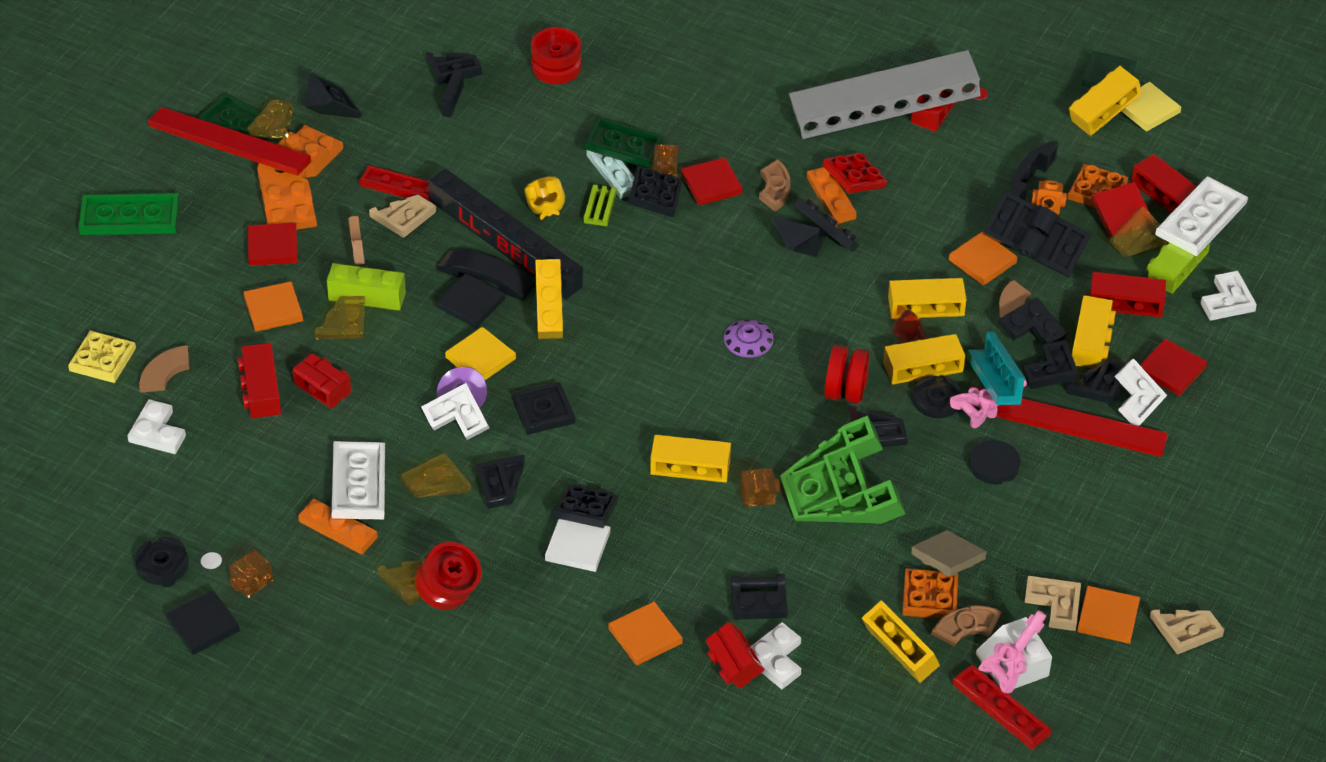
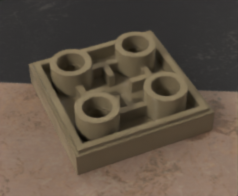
[911,530,986,576]

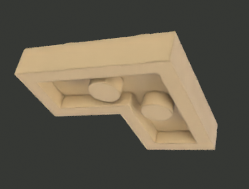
[1025,576,1081,631]

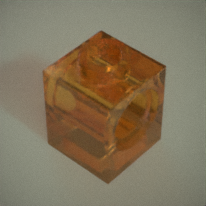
[653,144,679,177]
[741,468,780,507]
[229,549,273,598]

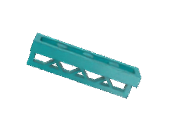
[967,332,1025,405]

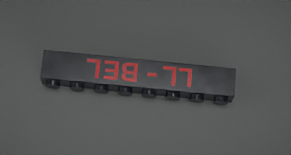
[428,168,583,300]

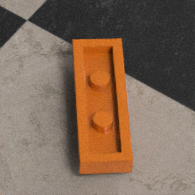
[807,167,856,224]
[298,499,378,555]

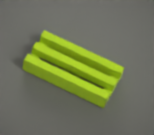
[584,185,616,226]

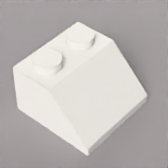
[976,617,1052,689]

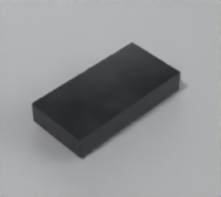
[442,69,464,117]

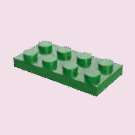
[78,193,179,235]

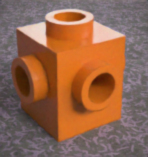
[1032,180,1067,215]

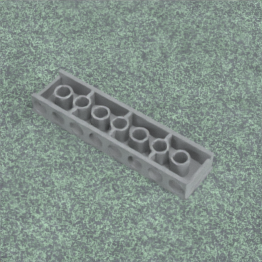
[789,50,981,139]

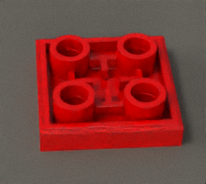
[822,153,887,194]
[681,157,743,206]
[1091,182,1154,239]
[248,223,298,266]
[1140,339,1207,396]

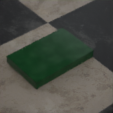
[197,93,280,140]
[583,117,664,169]

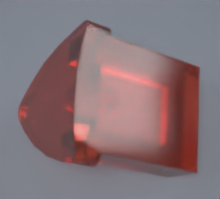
[893,309,927,344]

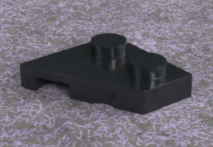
[426,52,482,84]
[1067,359,1127,404]
[849,406,907,447]
[476,455,525,509]

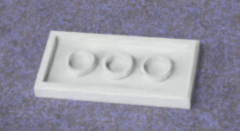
[1155,176,1248,256]
[332,441,385,519]

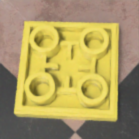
[1121,82,1181,132]
[68,331,136,383]

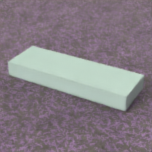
[587,150,634,199]

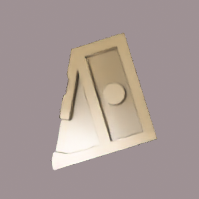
[369,195,436,238]
[1150,610,1224,655]

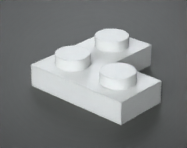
[1201,271,1257,321]
[1115,359,1167,426]
[422,383,489,440]
[128,399,186,454]
[751,622,801,689]

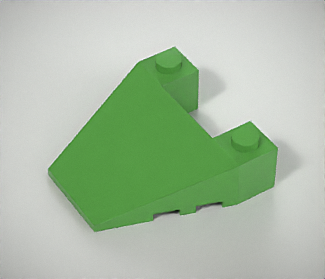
[780,416,906,524]

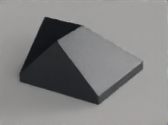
[305,73,363,118]
[773,217,827,257]

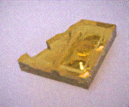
[248,100,293,139]
[1109,207,1170,258]
[315,296,366,339]
[401,453,471,498]
[378,558,425,606]

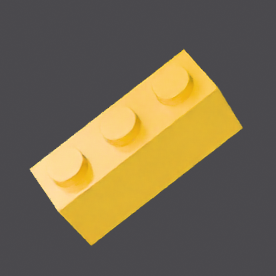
[1069,66,1141,136]
[536,259,563,339]
[888,278,966,319]
[1072,295,1116,369]
[883,334,965,385]
[650,435,731,483]
[862,600,940,683]

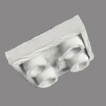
[545,519,610,572]

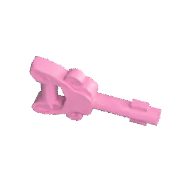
[950,380,1027,428]
[978,610,1047,694]

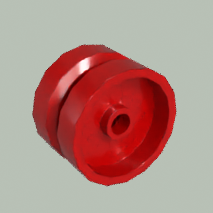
[531,27,581,84]
[825,345,869,404]
[415,542,482,610]

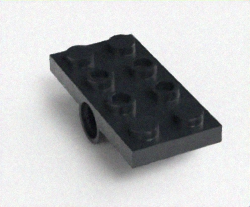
[983,191,1091,278]

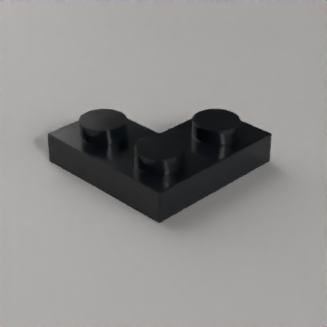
[998,297,1067,345]
[1024,340,1079,389]

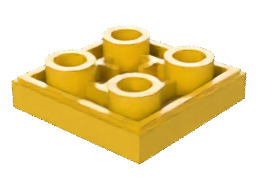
[445,327,516,380]

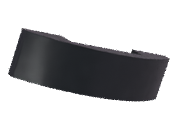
[1011,140,1059,200]
[437,250,534,301]

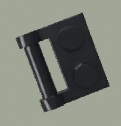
[731,574,788,620]

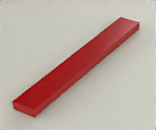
[148,107,312,176]
[970,386,1168,457]

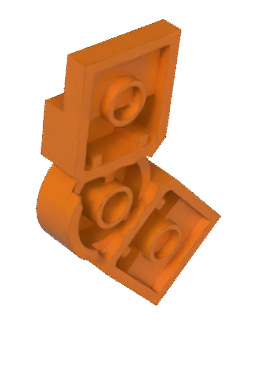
[258,125,343,230]

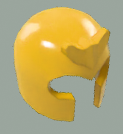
[524,177,565,220]

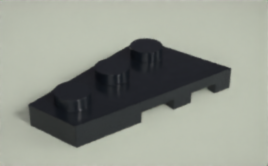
[794,198,859,252]

